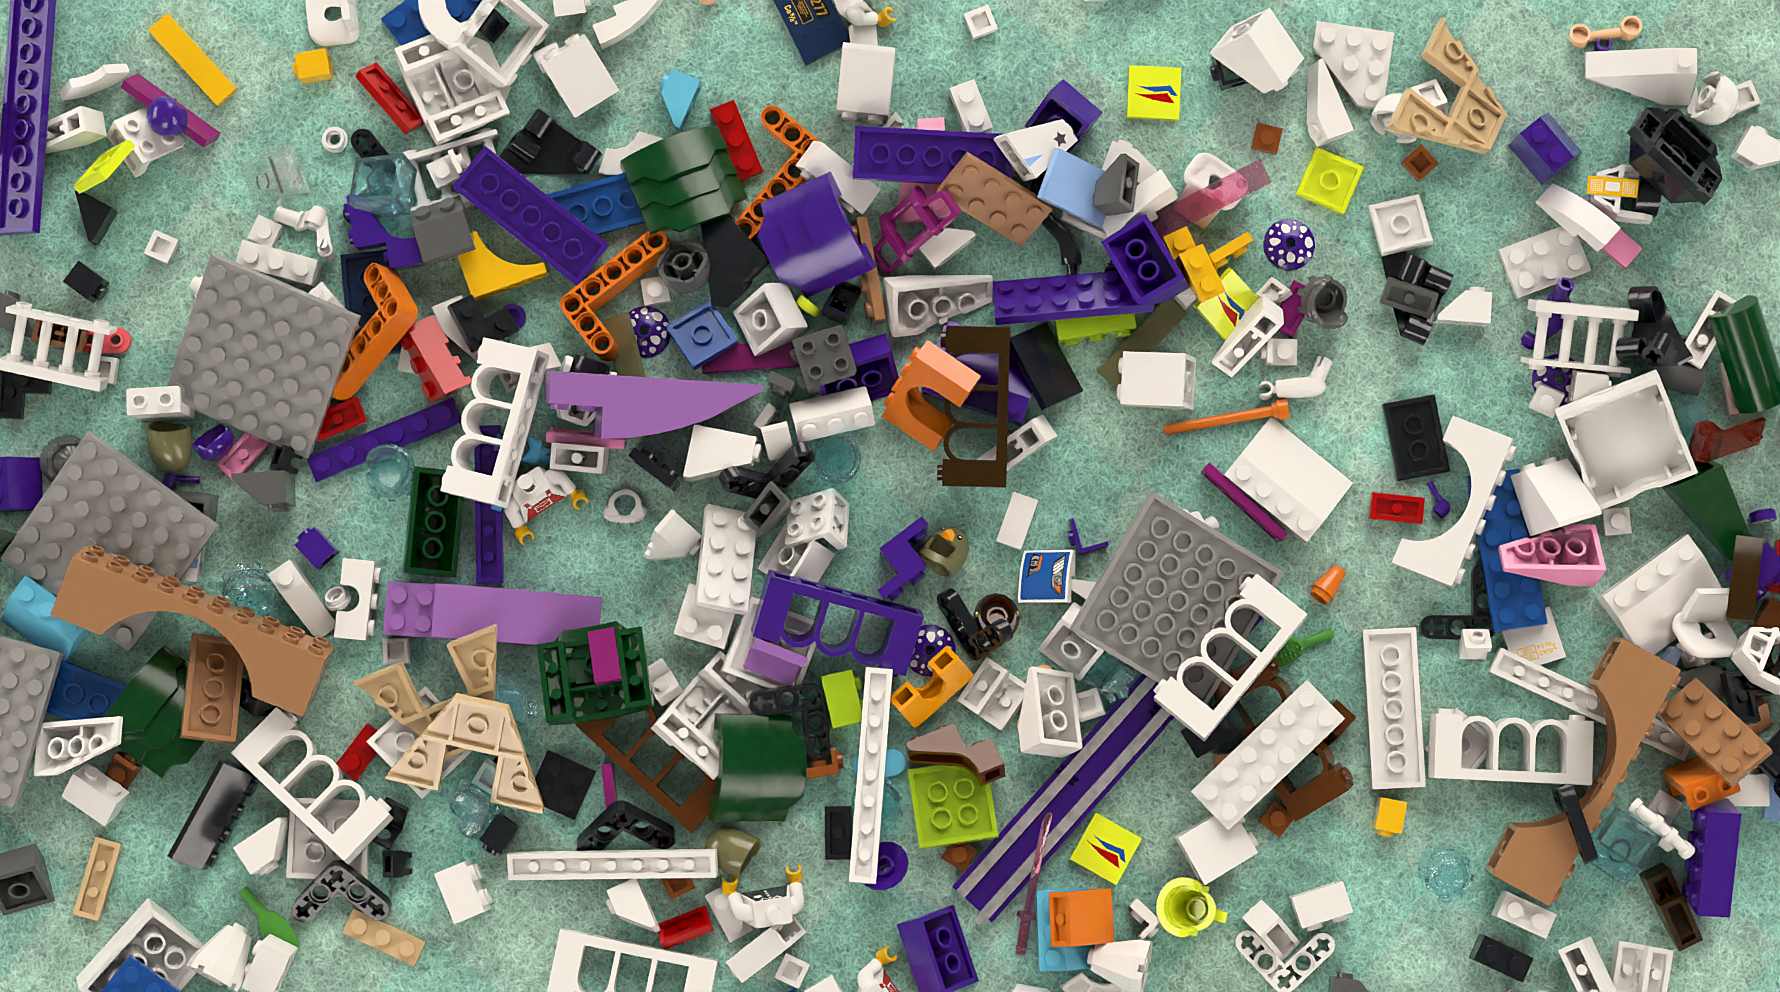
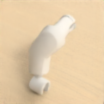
[1259,356,1333,400]

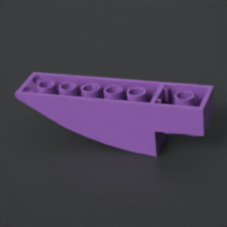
[543,371,764,439]
[383,581,602,646]

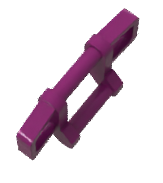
[873,186,961,274]

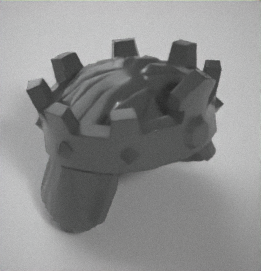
[1297,274,1348,329]
[39,435,81,482]

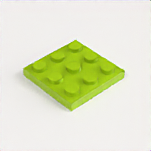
[908,765,999,850]

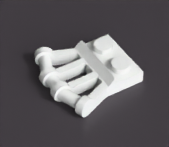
[1626,798,1695,859]

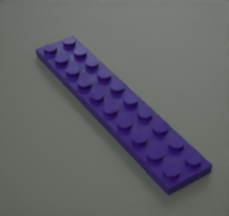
[0,0,56,235]

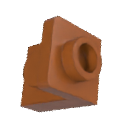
[806,748,844,779]
[104,752,143,790]

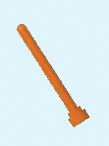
[1163,398,1290,435]

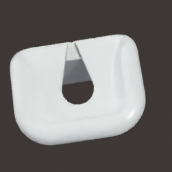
[305,0,360,47]
[1174,153,1248,230]
[1672,588,1738,658]

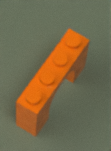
[882,340,981,452]

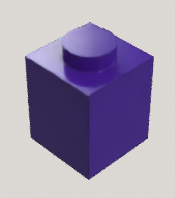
[295,527,340,570]

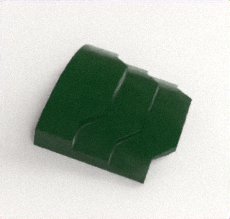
[620,126,747,235]
[537,621,654,725]
[104,646,205,778]
[708,713,807,822]

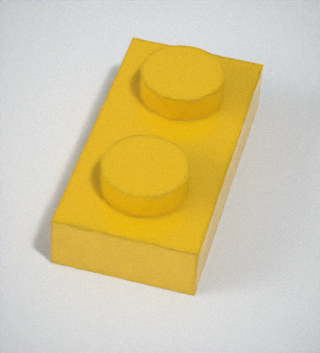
[1208,232,1253,271]

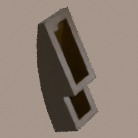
[1726,535,1764,624]
[1639,862,1703,952]

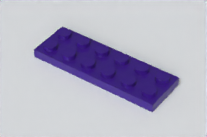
[853,126,1012,184]
[452,146,610,286]
[993,271,1154,325]

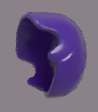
[146,96,188,136]
[192,424,234,460]

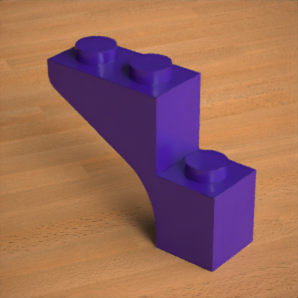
[344,195,425,271]

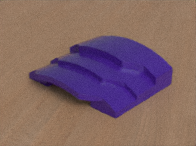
[758,171,876,298]

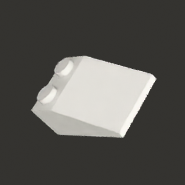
[1018,667,1082,758]

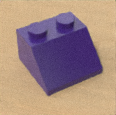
[1025,79,1103,153]
[0,456,43,513]

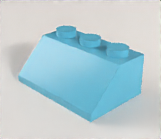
[1,576,90,662]
[1035,888,1091,972]

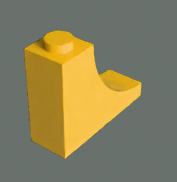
[457,231,549,302]

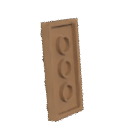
[936,152,1053,247]
[180,633,244,745]
[1656,678,1773,788]

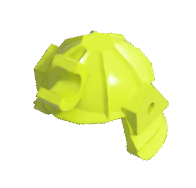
[1156,877,1228,937]

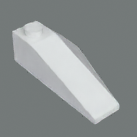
[1585,48,1697,106]
[883,275,993,337]
[643,509,702,561]
[34,716,123,777]

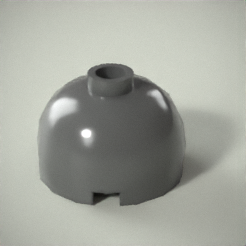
[657,240,710,294]

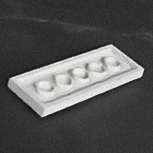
[1361,627,1426,789]
[1191,680,1345,831]

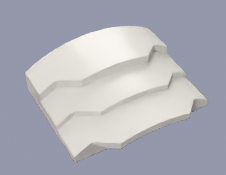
[394,21,511,146]
[651,651,776,780]

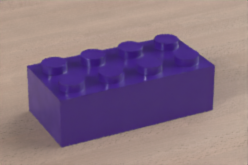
[1682,798,1742,918]

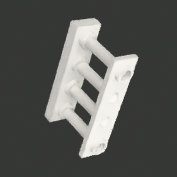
[395,128,501,211]
[1520,299,1639,377]
[0,302,117,392]

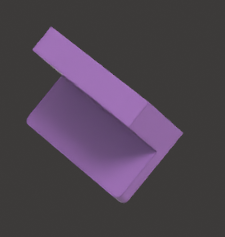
[743,638,807,686]

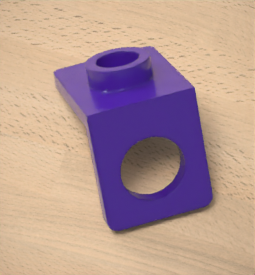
[1067,518,1109,555]

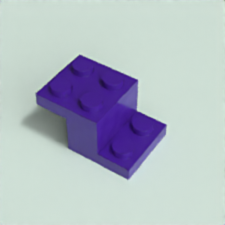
[877,517,928,602]

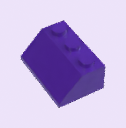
[1101,214,1190,307]
[819,333,899,401]
[896,905,979,992]

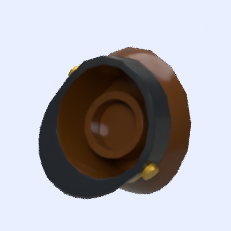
[973,593,1020,635]

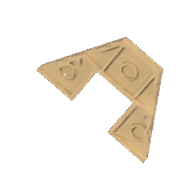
[1386,17,1507,154]
[353,624,497,759]
[386,693,544,814]

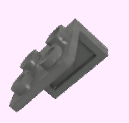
[789,325,857,396]

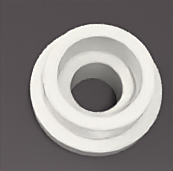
[322,127,348,153]
[325,586,351,611]

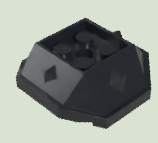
[1627,107,1722,205]

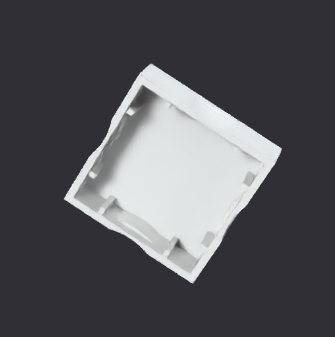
[1555,370,1698,510]

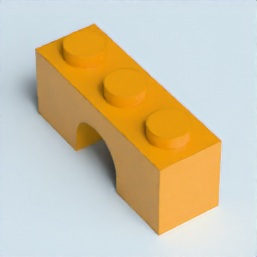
[890,646,974,729]

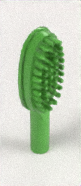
[1259,628,1334,667]
[239,886,300,951]

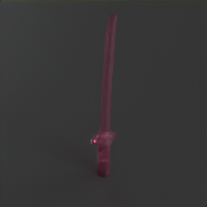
[1015,813,1052,955]

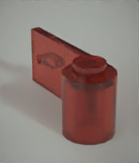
[1688,417,1766,463]

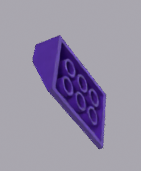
[921,320,1032,426]

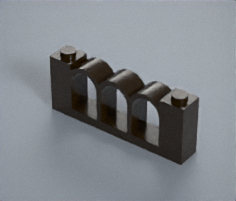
[937,326,1010,488]

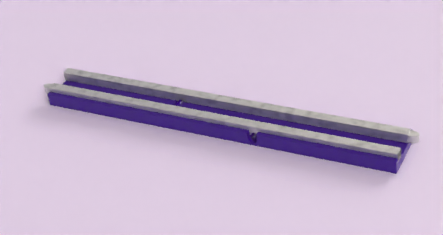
[952,615,1263,924]

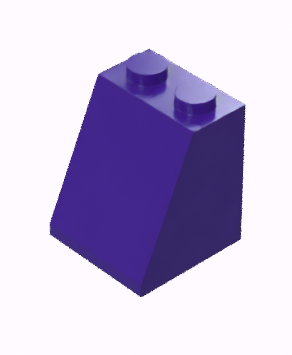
[1508,113,1582,185]

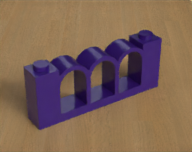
[751,570,924,677]

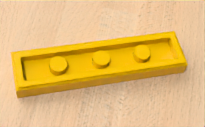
[148,13,238,107]

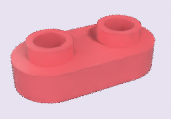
[84,327,132,354]

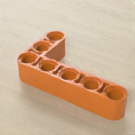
[735,105,820,242]
[560,231,672,361]
[332,263,418,402]

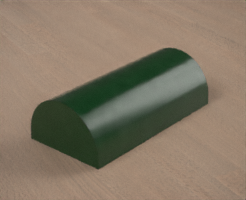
[1708,295,1780,414]
[402,466,464,577]

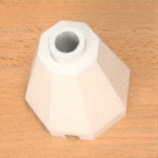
[186,923,252,992]
[1087,939,1153,992]

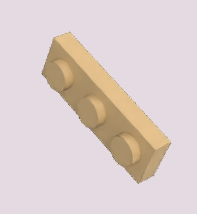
[73,837,123,921]
[342,908,427,966]

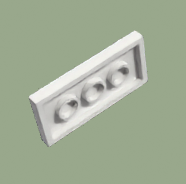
[694,504,756,615]

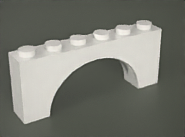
[1392,416,1517,589]

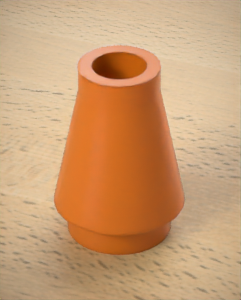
[1310,565,1346,605]

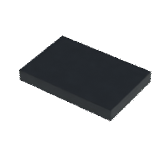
[1010,322,1083,411]
[1382,394,1450,482]

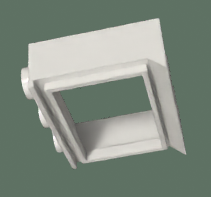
[448,0,549,88]

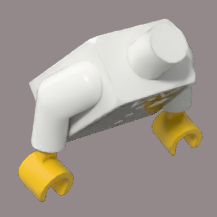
[834,0,896,27]
[721,864,804,928]

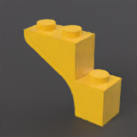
[1161,226,1225,303]

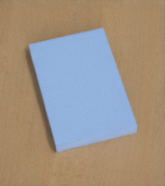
[1037,148,1106,227]

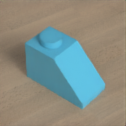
[659,68,702,133]

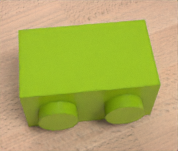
[821,669,863,729]

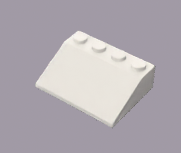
[1224,417,1353,544]
[1597,534,1722,655]
[76,898,204,992]

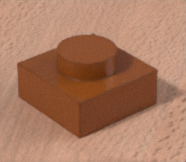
[1251,122,1283,155]
[1401,144,1439,182]
[1258,800,1293,838]
[941,843,978,873]
[661,878,696,900]

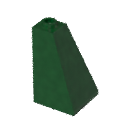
[1662,457,1751,561]

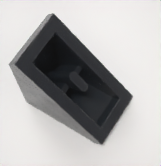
[75,191,118,245]
[822,281,862,326]

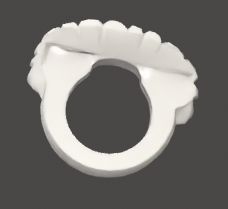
[603,489,648,523]

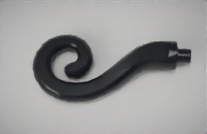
[1031,169,1082,275]

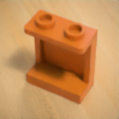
[1661,756,1741,810]
[1049,888,1114,947]

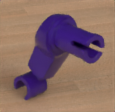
[1521,277,1574,350]

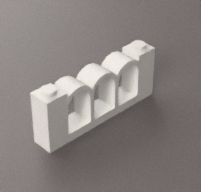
[440,338,550,509]
[1154,574,1307,741]
[231,707,393,865]
[1428,709,1594,785]
[547,928,719,992]

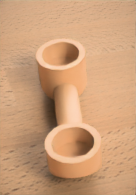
[1569,16,1642,48]

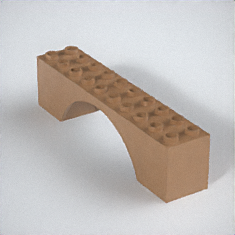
[50,545,335,717]
[1485,636,1681,906]

